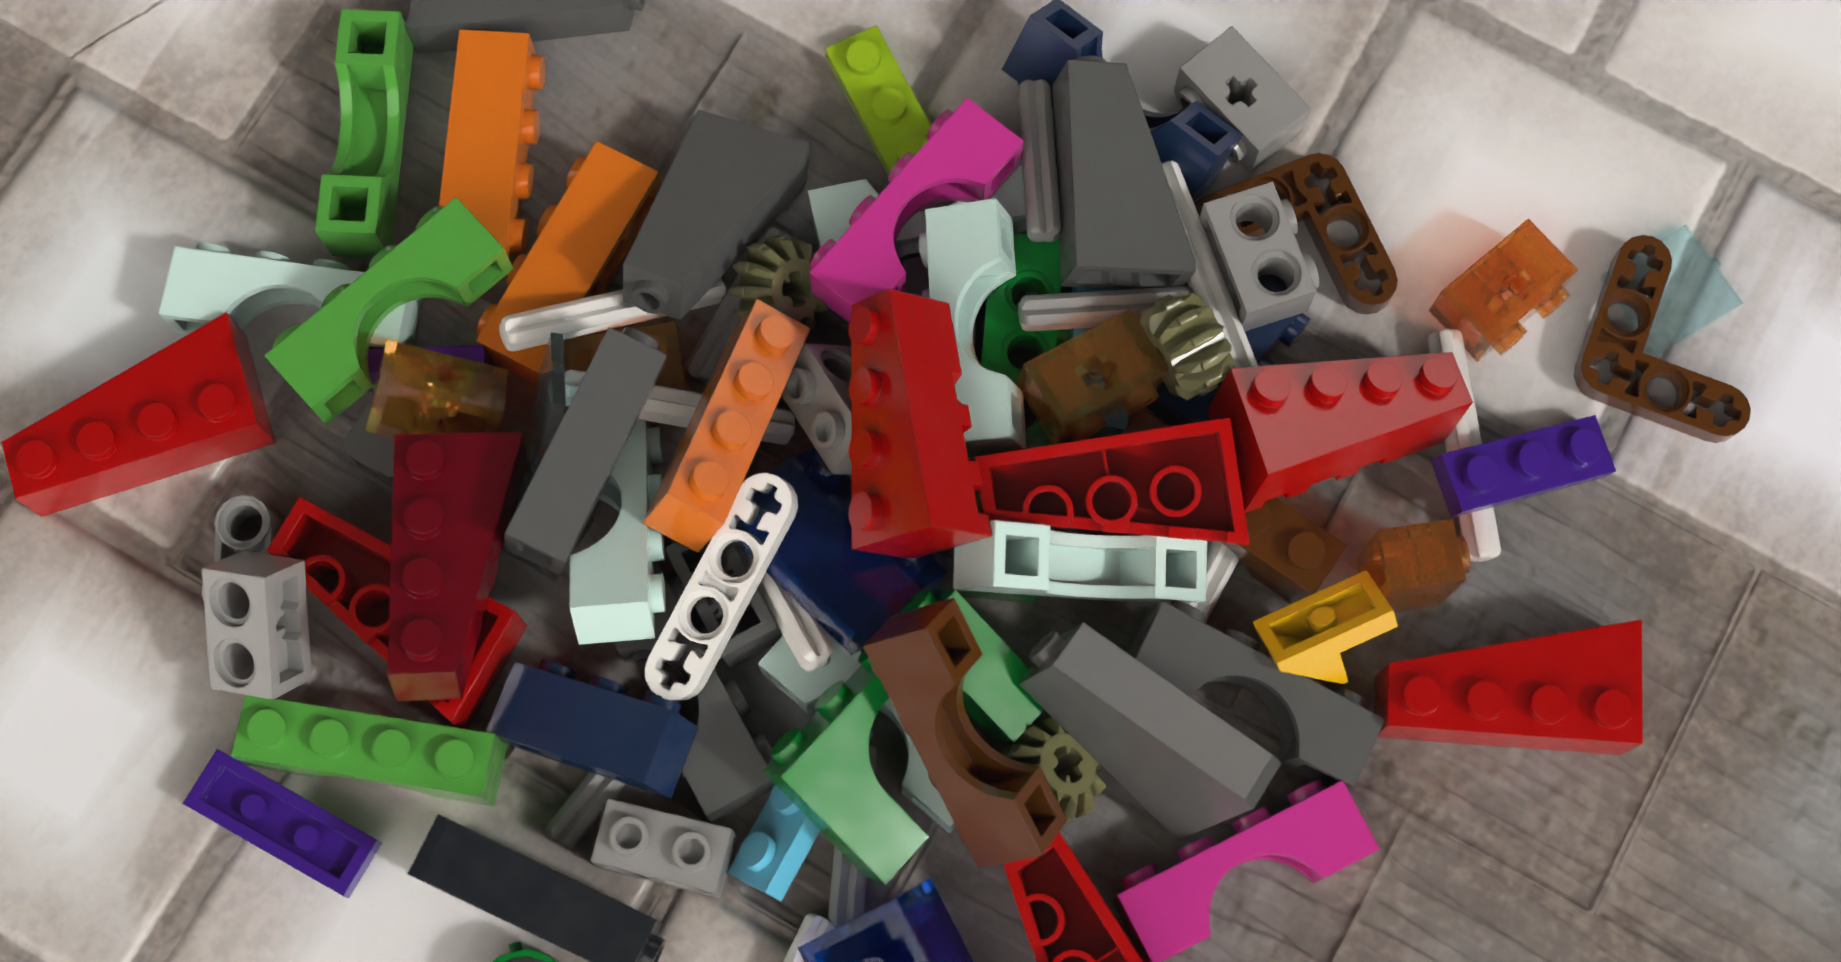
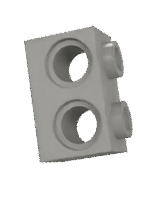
[1200,182,1320,331]
[781,343,851,475]
[201,551,312,700]
[591,799,737,899]

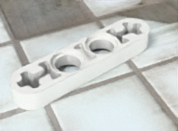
[645,473,798,701]

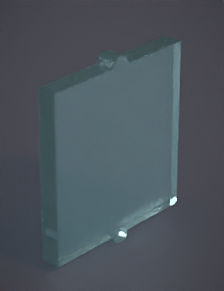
[1600,225,1743,357]
[529,332,565,480]

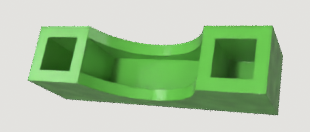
[315,9,414,258]
[264,197,514,426]
[231,695,507,806]

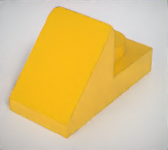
[1253,570,1398,684]

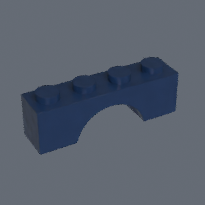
[1001,0,1243,202]

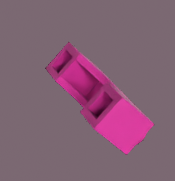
[809,97,1023,322]
[1112,778,1380,962]

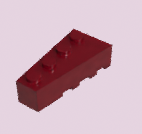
[388,432,527,701]

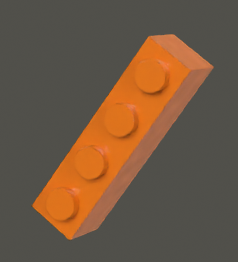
[439,29,546,264]
[476,141,662,390]
[643,299,811,553]

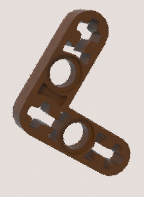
[1194,153,1398,315]
[1574,235,1751,443]

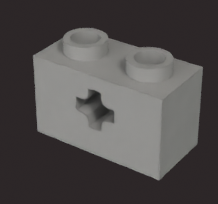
[1173,26,1311,173]

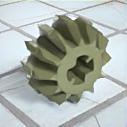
[727,236,829,329]
[1137,290,1234,400]
[1002,717,1107,825]

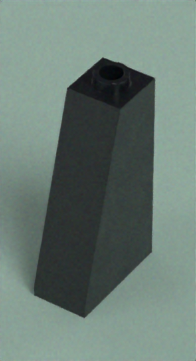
[407,814,666,962]

